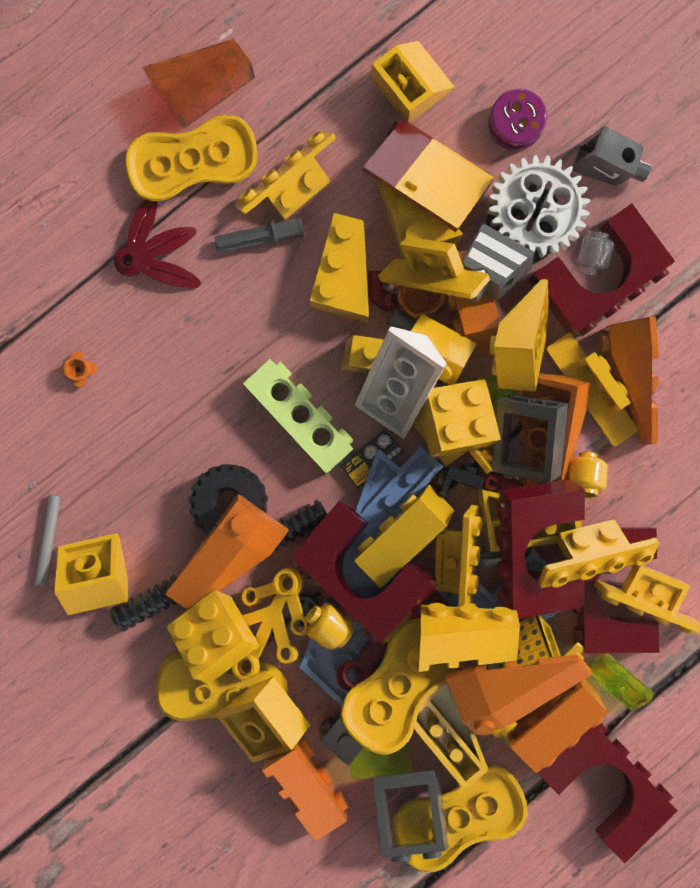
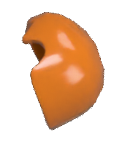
[397,285,445,319]

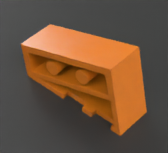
[262,738,349,842]

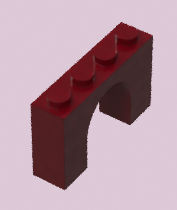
[528,203,676,337]
[496,479,585,618]
[291,501,438,643]
[573,527,660,654]
[538,723,678,864]

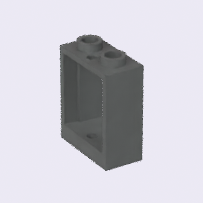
[492,395,568,484]
[372,768,449,862]

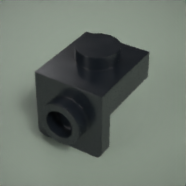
[435,464,485,496]
[319,711,363,766]

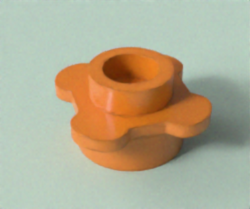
[60,351,97,387]

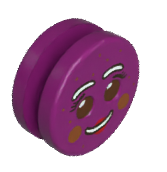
[488,88,547,151]

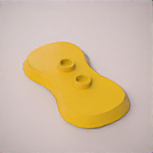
[125,115,258,201]
[341,619,458,755]
[155,651,288,722]
[393,765,528,873]

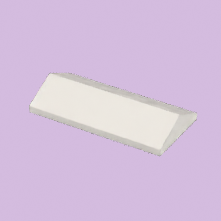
[355,327,447,439]

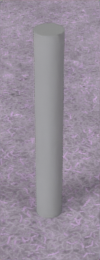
[34,495,61,587]

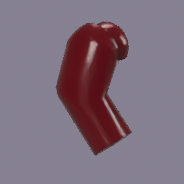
[368,270,399,311]
[482,472,524,492]

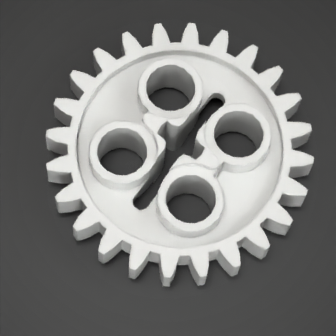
[487,155,590,258]

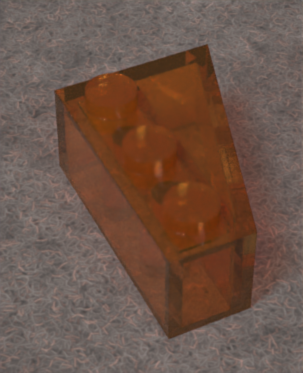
[142,39,255,129]

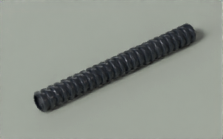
[110,499,327,632]

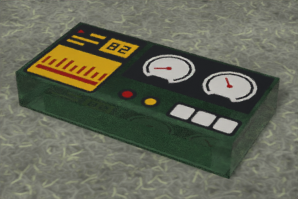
[339,428,405,490]

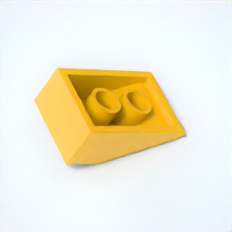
[490,279,549,391]

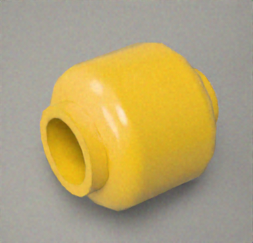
[567,452,607,499]
[305,603,353,650]

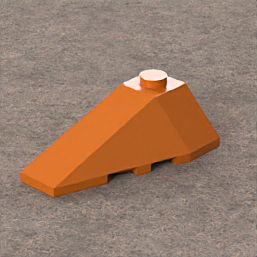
[598,316,659,445]
[517,373,592,486]
[165,494,289,610]
[446,655,591,735]

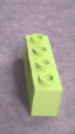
[243,359,354,474]

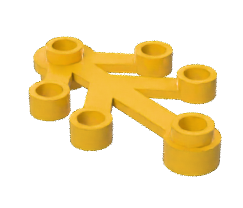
[232,568,309,679]

